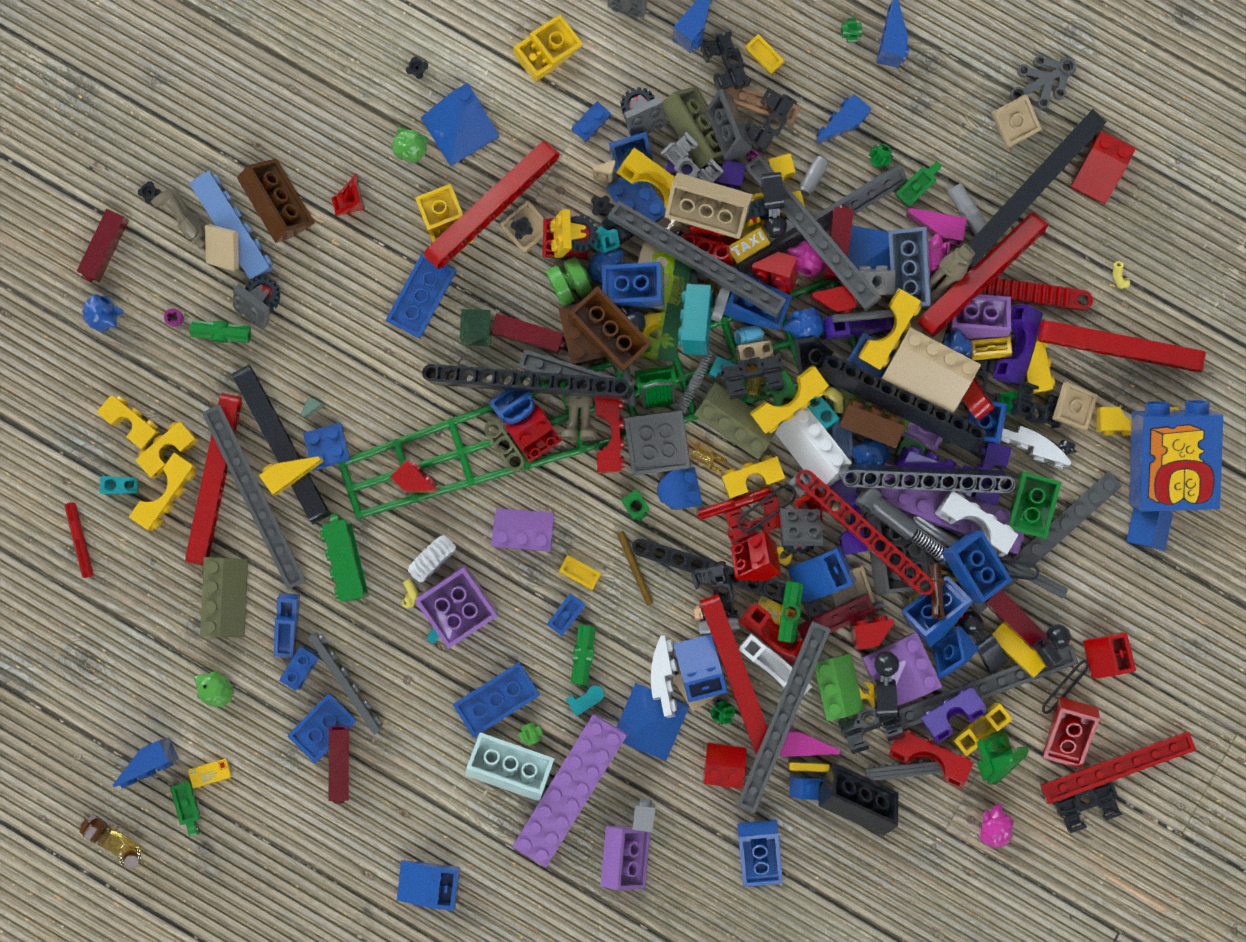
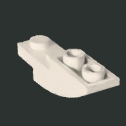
[1001,426,1071,469]
[651,635,677,718]

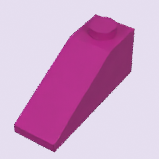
[906,208,967,246]
[779,727,840,757]

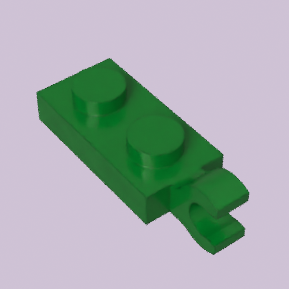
[895,161,942,208]
[170,781,201,837]

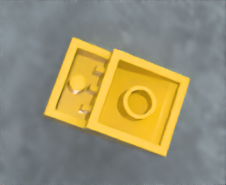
[512,14,583,83]
[415,183,474,244]

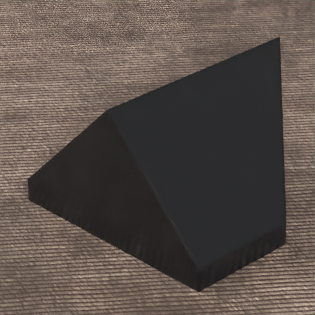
[794,337,834,375]

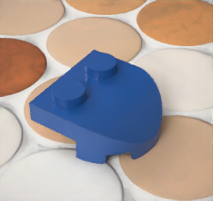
[489,384,535,424]
[657,467,702,510]

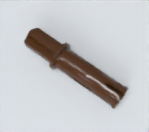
[929,563,945,620]

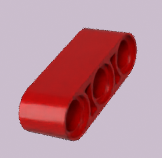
[681,233,733,266]
[962,377,995,420]

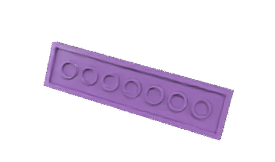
[875,463,1024,555]
[512,713,627,868]

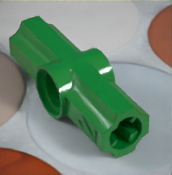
[189,320,252,343]
[778,581,803,643]
[571,624,596,685]

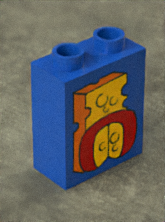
[1129,400,1224,512]

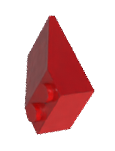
[1070,131,1136,205]
[1043,697,1100,769]

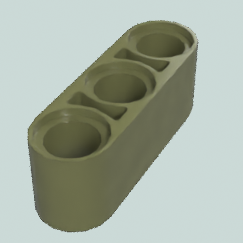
[484,421,525,472]

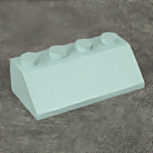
[465,732,554,802]

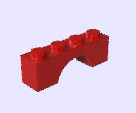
[595,398,625,474]
[738,602,804,665]
[889,730,974,789]

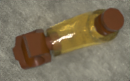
[79,815,141,869]

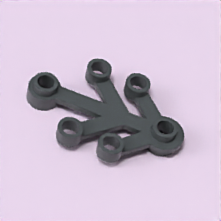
[1009,55,1076,110]

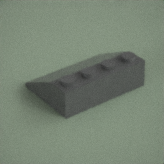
[865,512,935,595]

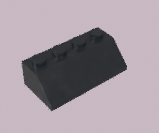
[818,763,899,836]

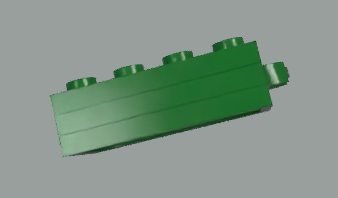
[320,513,369,602]

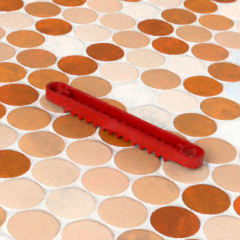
[938,274,1093,311]

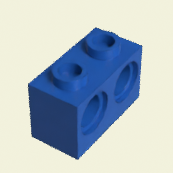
[279,646,321,691]

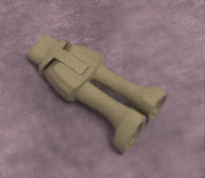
[151,187,206,249]
[930,244,975,304]
[560,388,597,441]

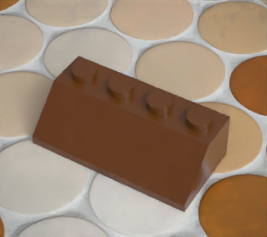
[237,158,315,243]
[568,286,652,374]

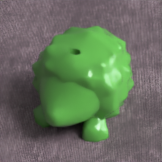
[392,127,428,163]
[194,671,234,707]

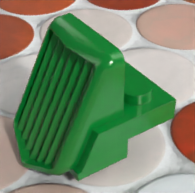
[977,729,1029,785]

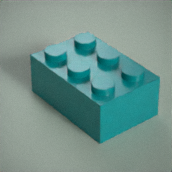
[678,284,713,355]

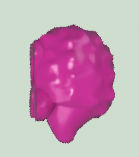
[928,234,951,277]
[787,241,826,278]
[979,804,1014,848]

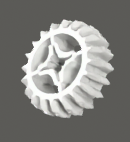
[408,535,456,582]

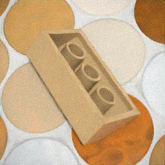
[665,173,753,239]

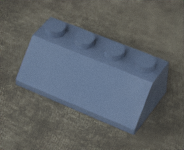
[888,227,931,307]

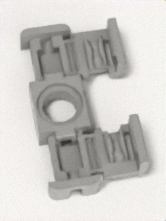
[661,132,724,183]

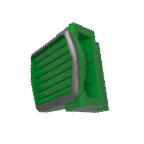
[634,365,677,409]

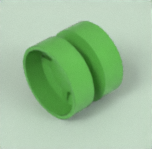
[545,256,592,307]

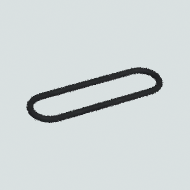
[737,485,796,532]
[1000,560,1039,580]
[1042,660,1089,714]

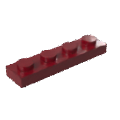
[797,593,876,640]

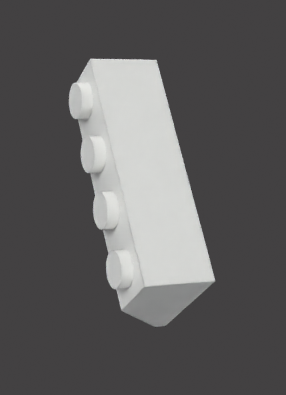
[775,407,852,492]

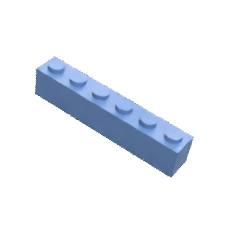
[189,171,273,281]

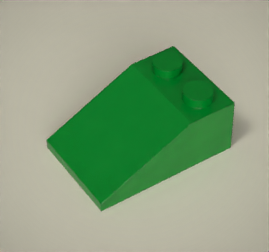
[1008,472,1062,539]

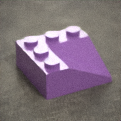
[415,564,498,649]
[860,632,942,706]

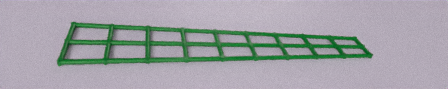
[338,279,857,519]

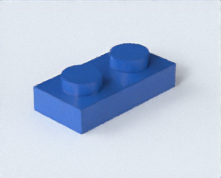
[571,101,611,143]
[546,593,586,636]

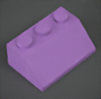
[948,294,1011,340]
[491,508,554,552]
[601,826,650,890]

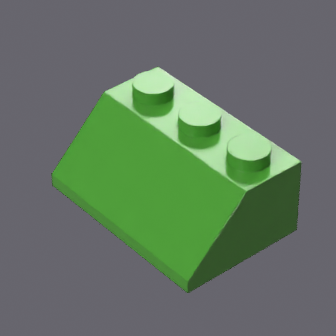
[814,653,864,721]

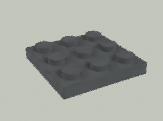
[624,409,691,475]

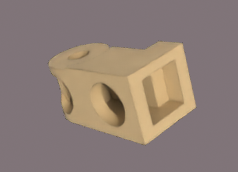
[735,341,774,365]

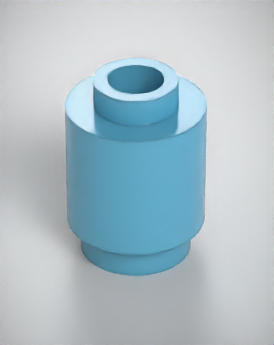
[734,325,764,346]

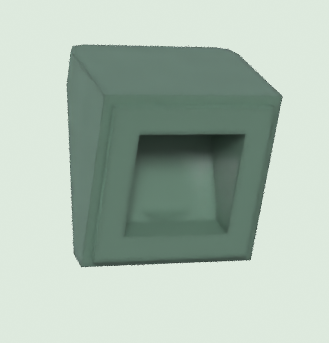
[301,398,325,419]

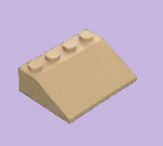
[882,327,981,413]

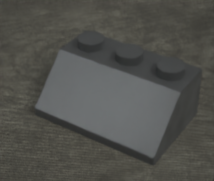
[706,89,752,160]

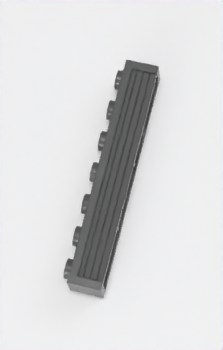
[865,758,943,781]

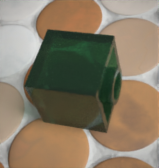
[460,309,493,346]

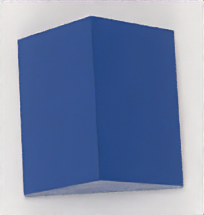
[609,131,654,177]
[967,402,1007,443]
[1126,507,1173,551]
[932,626,979,679]

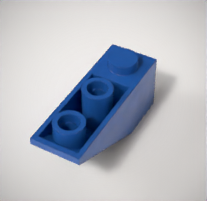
[816,94,872,145]
[789,777,825,800]

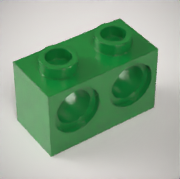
[762,370,797,406]

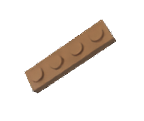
[724,85,800,126]

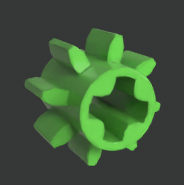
[518,722,543,746]

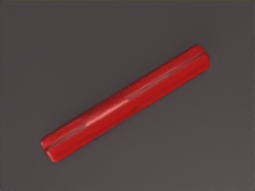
[697,487,771,520]
[64,502,94,578]

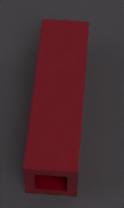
[824,205,854,282]
[77,208,129,283]
[491,313,566,354]
[984,589,1048,650]
[328,726,349,804]

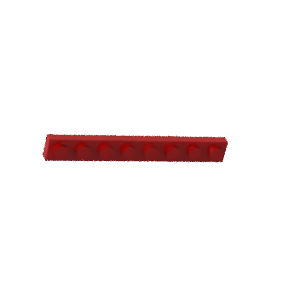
[1040,731,1196,804]

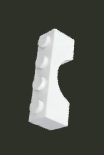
[935,491,1018,557]
[739,633,812,695]

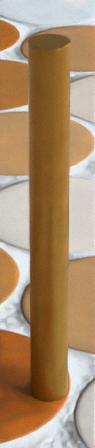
[617,531,654,606]

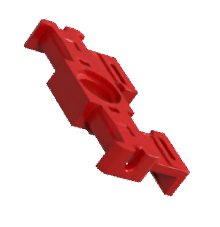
[724,496,781,545]

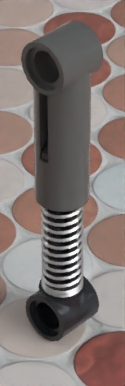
[855,488,953,574]

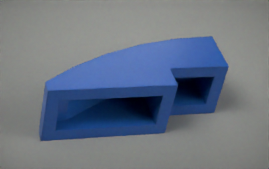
[274,593,300,658]

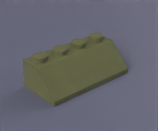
[662,86,724,169]
[693,382,777,459]
[200,557,248,637]

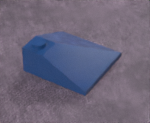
[421,83,499,167]
[848,225,891,283]
[617,683,689,760]

